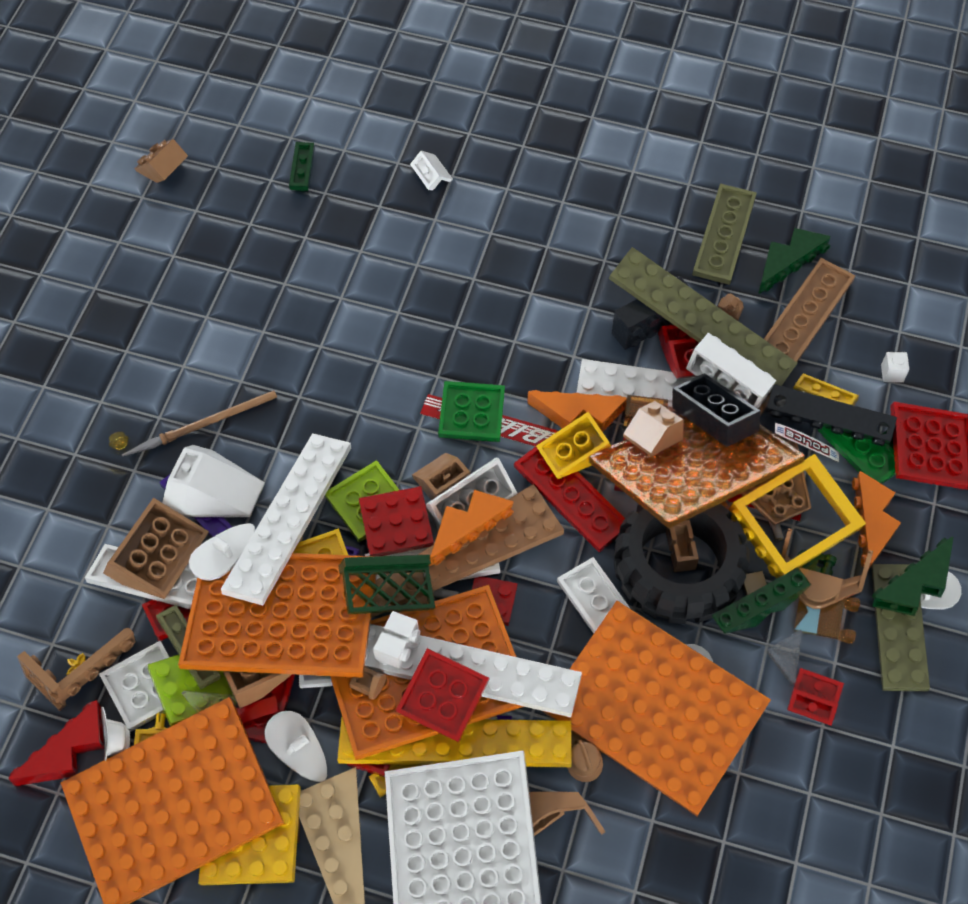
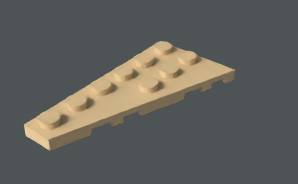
[299,767,365,904]

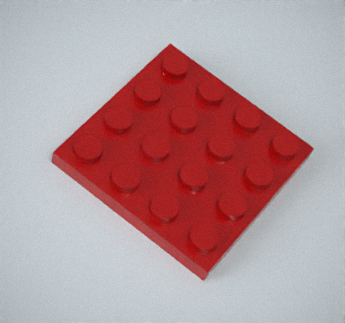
[890,402,968,490]

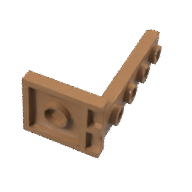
[17,628,136,711]

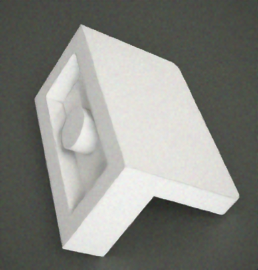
[410,151,453,191]

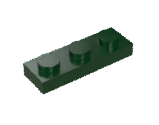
[289,142,315,191]

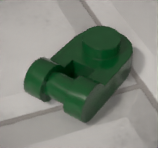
[796,549,837,576]

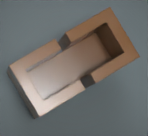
[666,520,699,573]

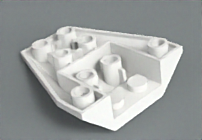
[162,445,265,517]

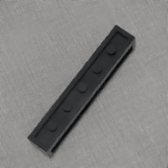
[766,384,897,446]

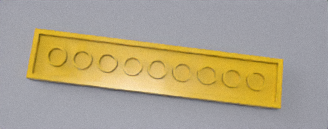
[337,717,572,767]

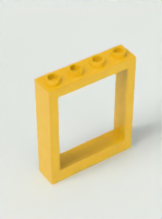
[728,454,866,579]

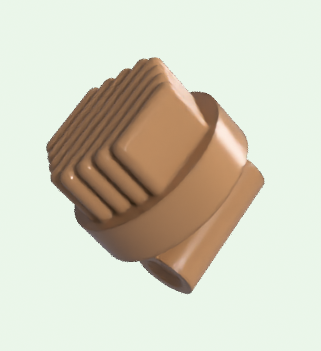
[718,293,744,321]

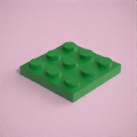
[438,381,505,442]

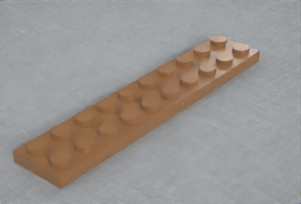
[758,258,856,416]

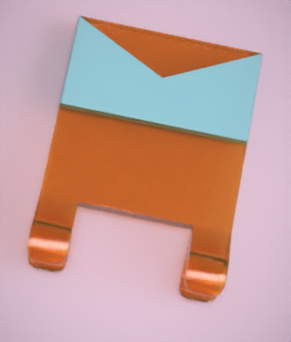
[794,598,860,644]

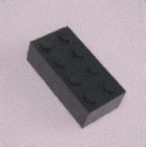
[612,276,688,350]
[672,373,761,447]

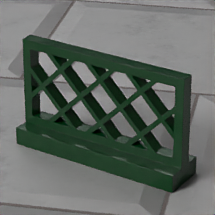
[338,555,435,614]

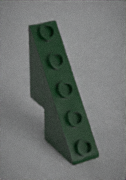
[758,228,831,294]
[872,536,954,616]
[712,568,811,634]

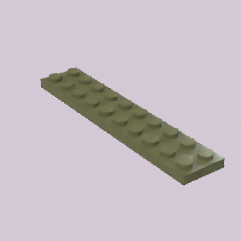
[609,247,797,393]

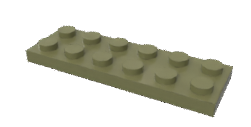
[692,184,757,285]
[871,564,930,691]

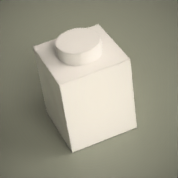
[881,352,909,382]

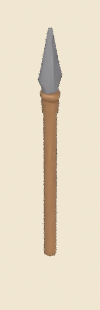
[122,390,277,456]

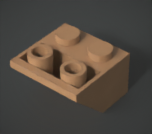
[134,139,188,183]
[412,453,470,500]

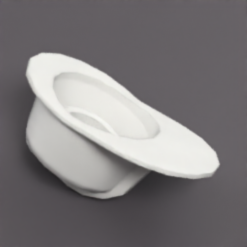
[101,707,130,761]

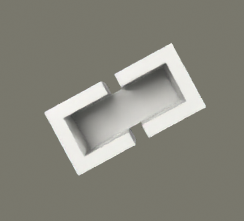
[373,611,421,669]

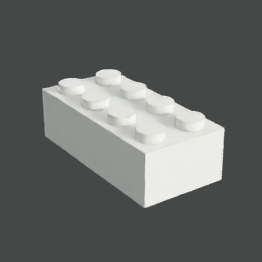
[686,333,776,409]

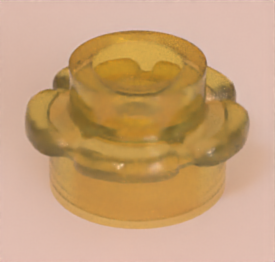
[109,432,129,450]

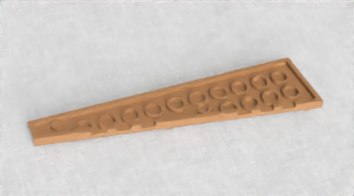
[371,484,564,618]

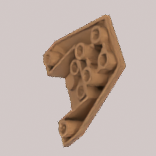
[715,434,811,526]

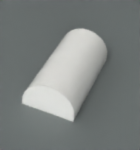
[426,458,518,530]

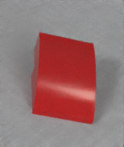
[658,325,699,379]

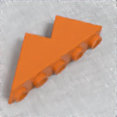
[527,390,627,432]
[852,471,901,571]
[429,490,514,566]

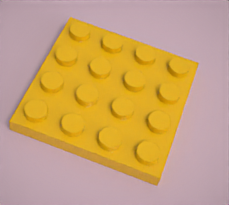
[198,784,301,885]

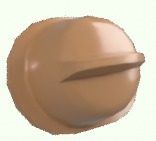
[567,731,603,782]

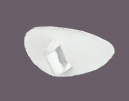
[189,523,255,580]
[920,572,962,609]
[264,711,327,783]

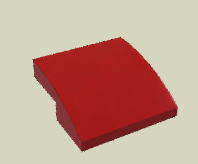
[787,668,844,726]

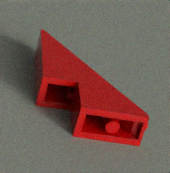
[9,700,104,786]

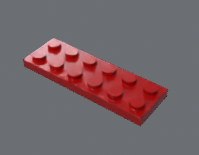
[514,440,625,552]

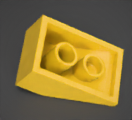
[536,412,615,479]

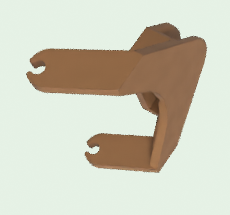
[781,528,873,609]
[529,792,605,836]

